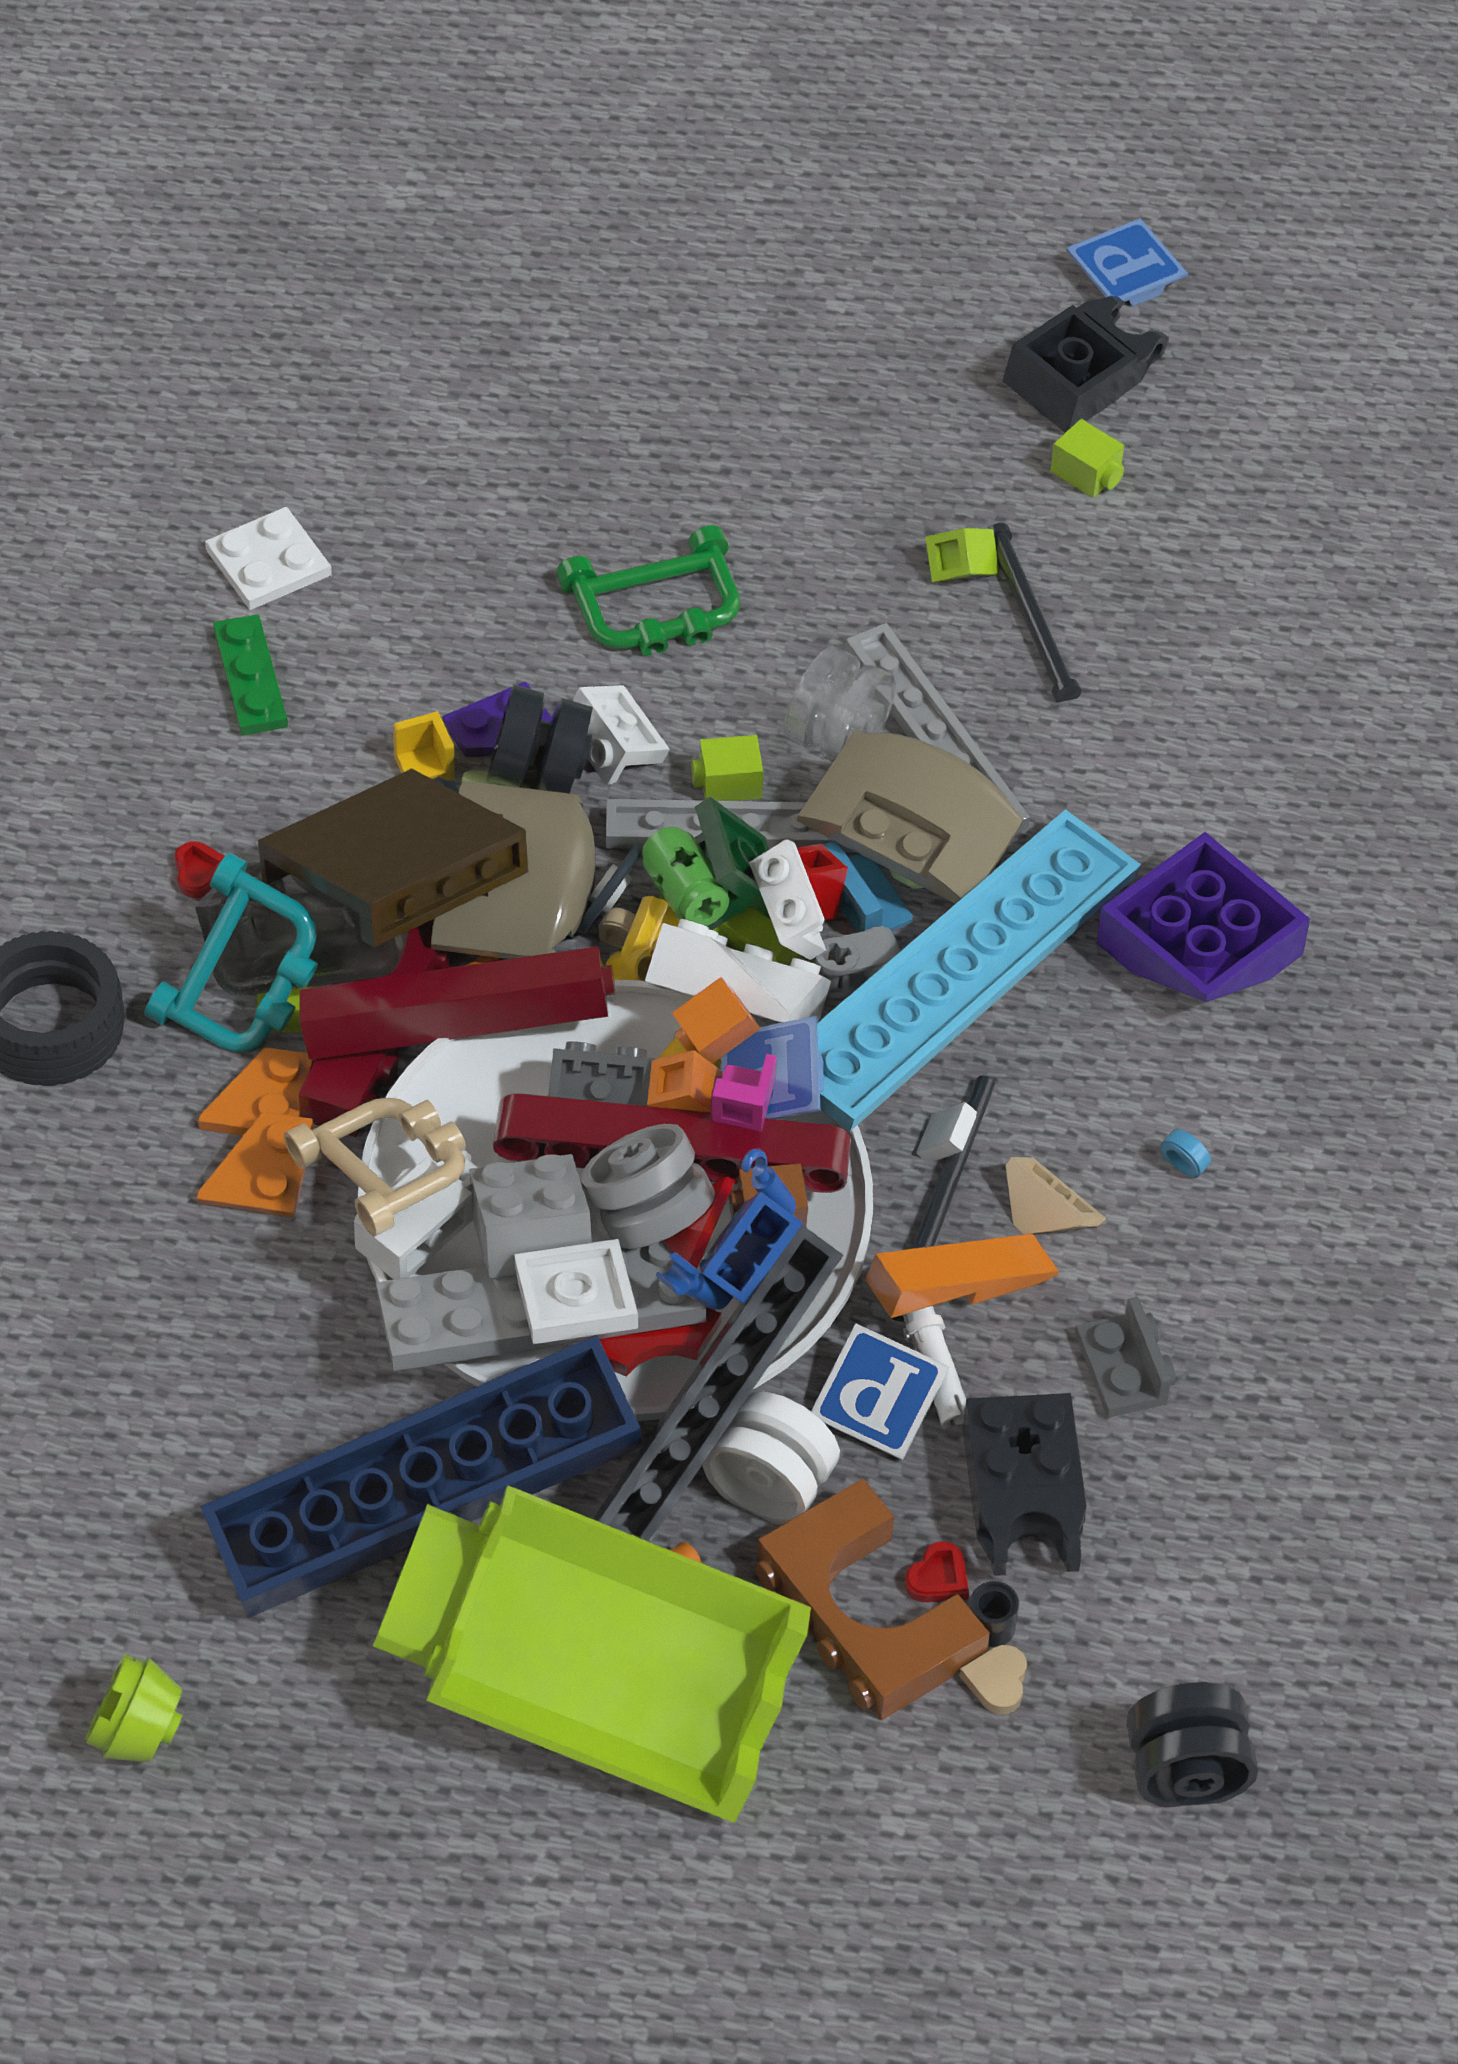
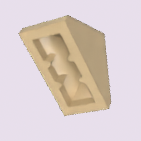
[1006,1157,1106,1234]

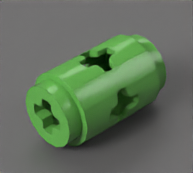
[642,826,729,926]

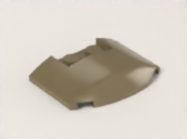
[797,732,1023,904]
[431,781,595,959]

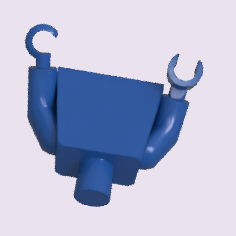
[656,1149,803,1310]

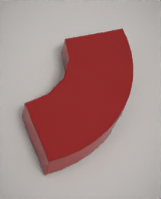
[599,1307,722,1377]

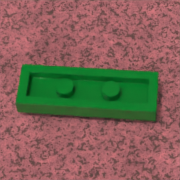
[213,614,288,736]

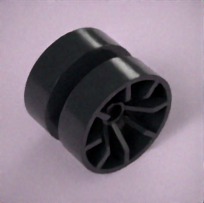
[486,684,593,794]

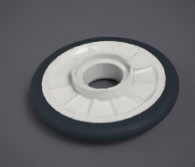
[577,844,643,934]

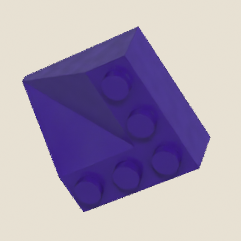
[1096,832,1310,1002]

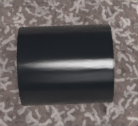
[970,1581,1019,1648]

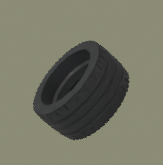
[0,931,125,1086]

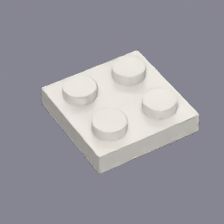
[205,507,332,610]
[514,1239,638,1344]

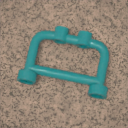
[144,852,318,1053]

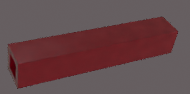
[299,946,616,1060]

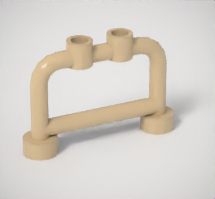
[283,1097,466,1237]

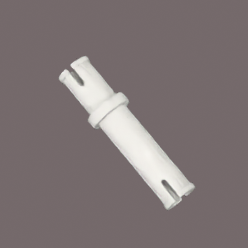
[903,1306,966,1429]

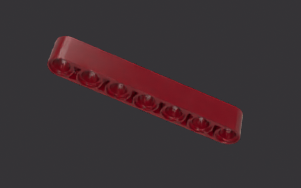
[493,1094,851,1193]

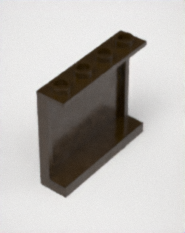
[258,768,529,948]

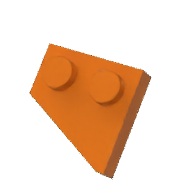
[198,1047,315,1136]
[197,1112,314,1218]

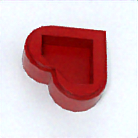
[175,841,225,898]
[904,1541,969,1603]

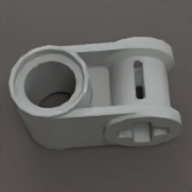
[815,926,901,1000]

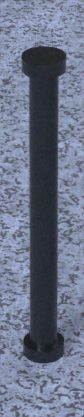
[987,523,1081,703]

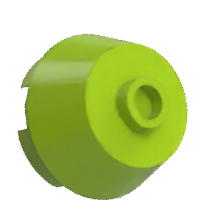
[85,1654,182,1762]

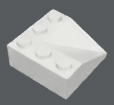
[645,919,831,1025]

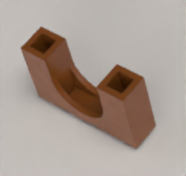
[755,1478,990,1721]

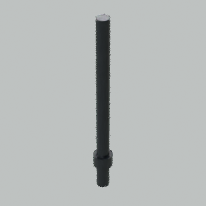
[887,1075,995,1322]

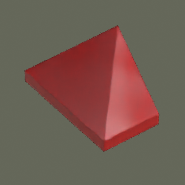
[663,1176,736,1269]

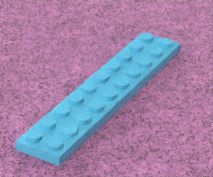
[817,809,1141,1132]

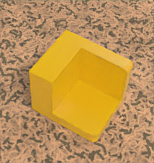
[393,711,455,780]

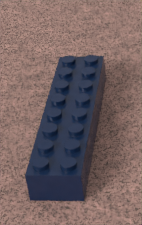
[200,1335,642,1618]

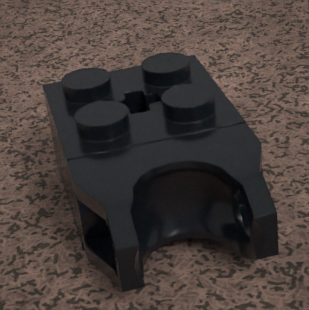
[1002,296,1169,433]
[962,1393,1087,1576]

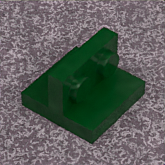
[694,797,771,930]

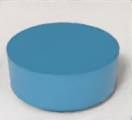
[1160,1129,1211,1178]

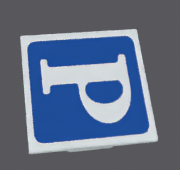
[811,1324,949,1460]

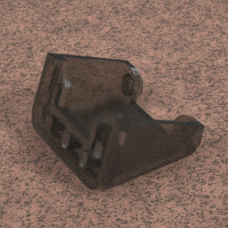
[195,862,409,996]

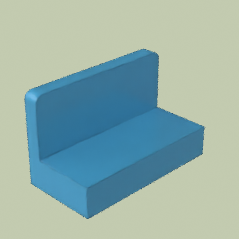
[824,841,913,933]

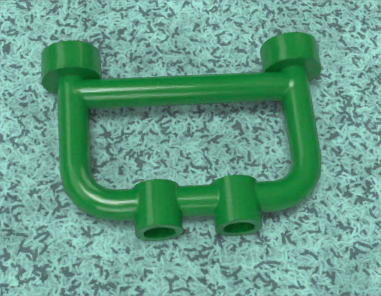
[556,525,741,657]

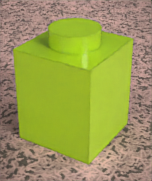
[1050,419,1124,498]
[691,735,763,801]

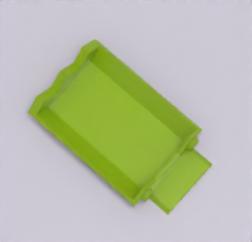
[372,1485,811,1823]

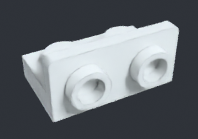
[572,685,670,785]
[749,839,826,960]

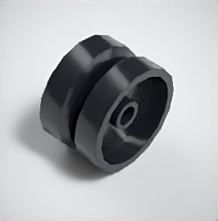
[1126,1682,1258,1808]

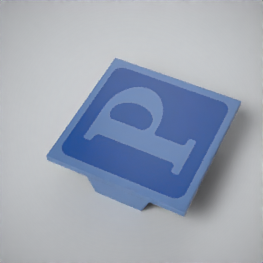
[1066,218,1188,306]
[721,1016,824,1119]

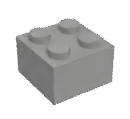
[469,1154,592,1279]

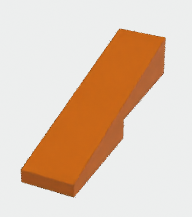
[865,1233,1059,1318]

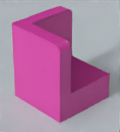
[711,1054,777,1132]

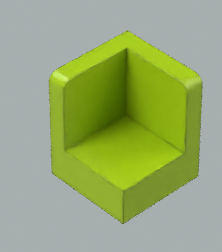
[925,528,999,582]

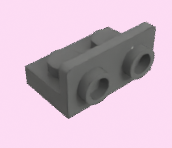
[548,1041,655,1106]
[1075,1297,1175,1418]

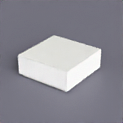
[916,1102,977,1162]

